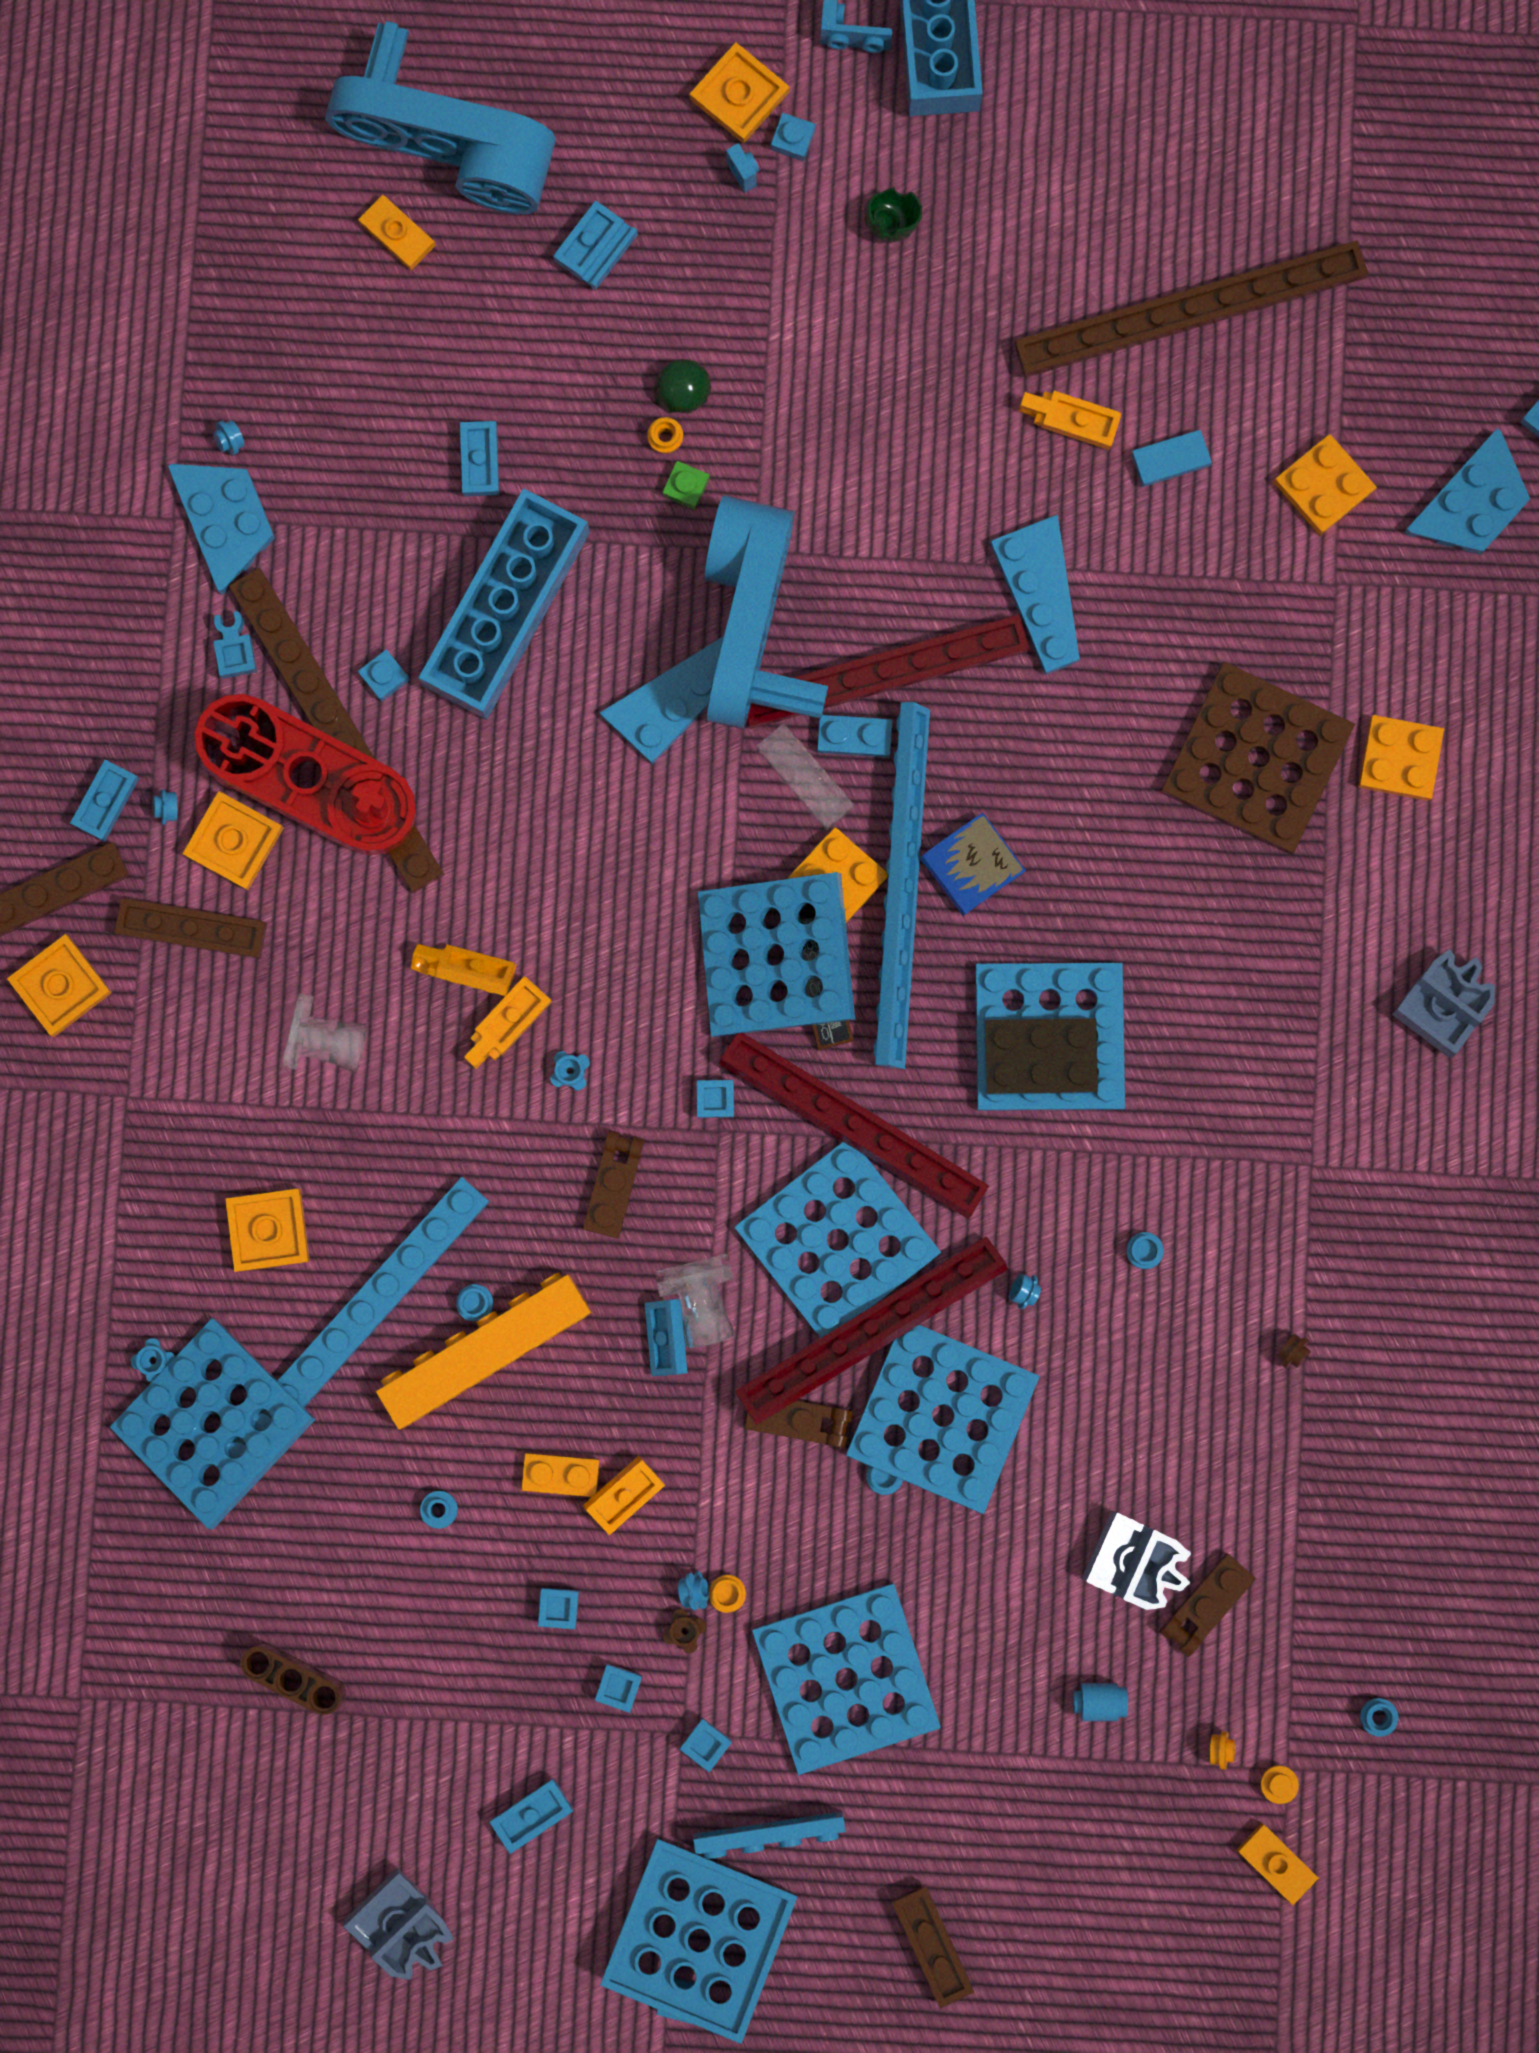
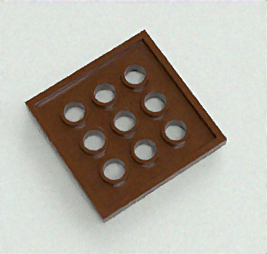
[1160,662,1355,855]

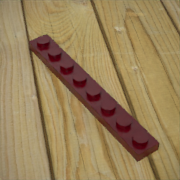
[747,615,1029,729]
[718,1033,989,1219]
[735,1236,1008,1425]

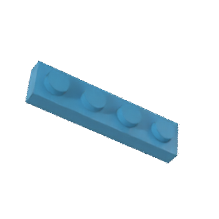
[693,1811,846,1859]

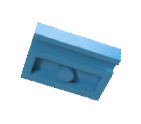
[553,200,638,291]

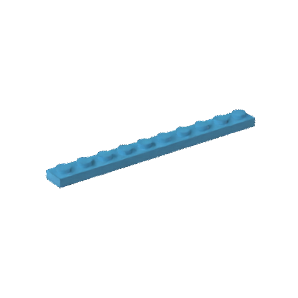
[873,702,930,1069]
[229,1177,490,1459]

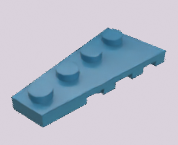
[990,514,1080,675]
[600,636,724,764]

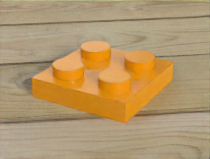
[689,42,790,144]
[1273,434,1377,536]
[1358,715,1444,801]
[182,791,284,891]
[787,827,888,923]
[7,934,112,1037]
[225,1188,310,1272]

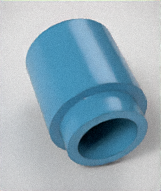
[1073,1683,1128,1721]

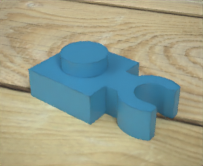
[213,611,258,679]

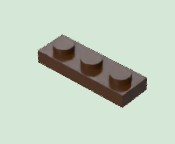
[891,1884,974,2009]

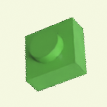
[662,461,710,511]

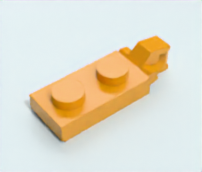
[1018,391,1122,450]
[411,944,517,996]
[464,976,552,1069]

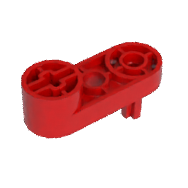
[194,694,416,856]

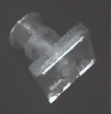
[280,993,368,1073]
[656,1254,736,1347]

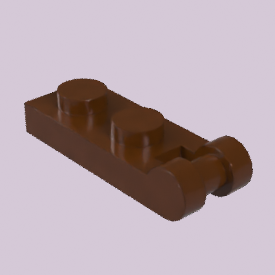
[583,1130,645,1239]
[745,1400,853,1448]
[1159,1553,1256,1657]

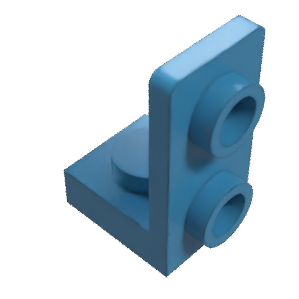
[820,0,892,53]

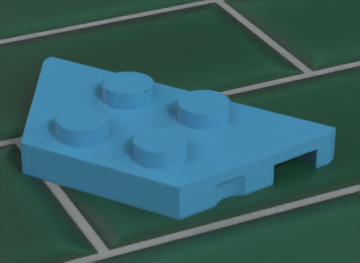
[1404,428,1530,555]
[168,464,275,595]

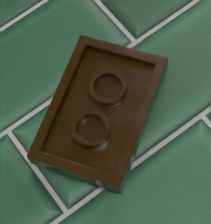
[984,1018,1098,1095]

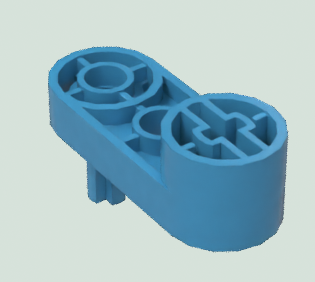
[325,21,556,214]
[704,495,828,729]

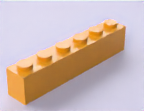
[376,1272,593,1430]

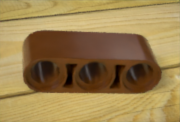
[240,1643,346,1715]

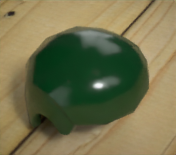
[865,187,922,243]
[653,359,711,414]

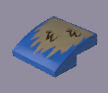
[920,813,1026,916]

